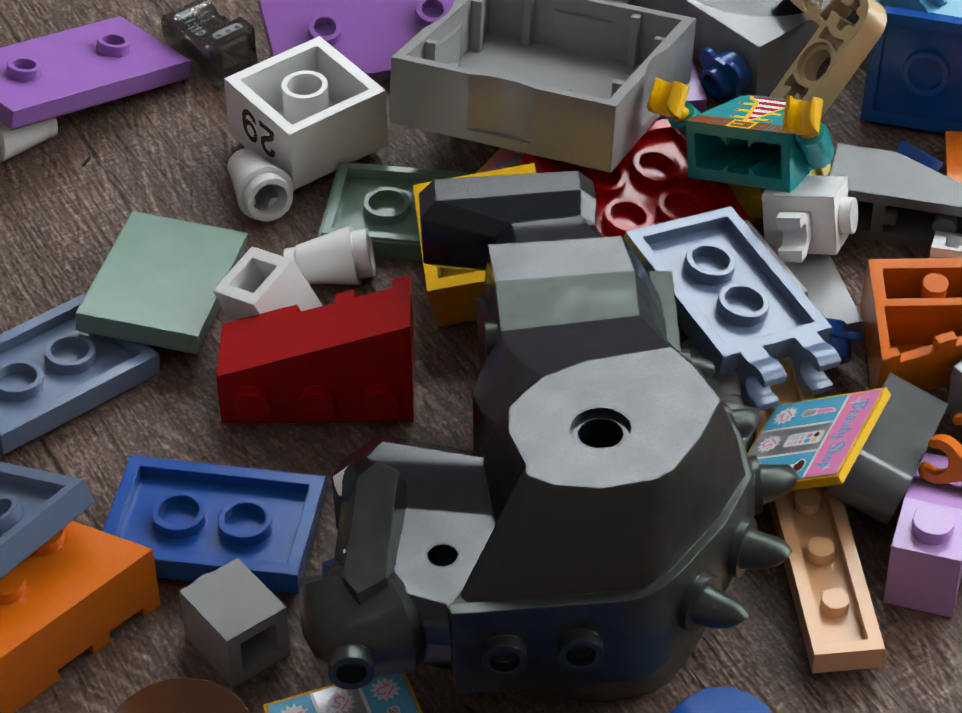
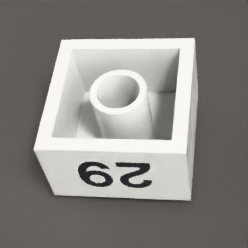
[224,36,388,190]

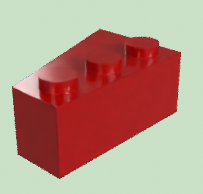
[216,274,416,423]

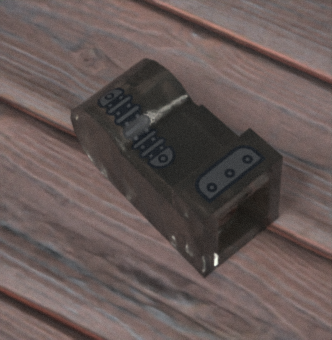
[161,0,258,91]

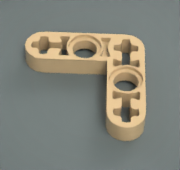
[769,0,887,118]

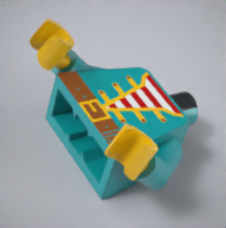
[647,77,834,192]

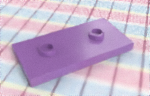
[258,0,455,82]
[0,16,191,130]

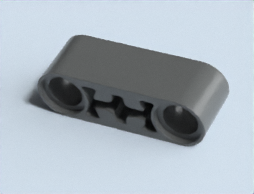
[825,372,948,525]

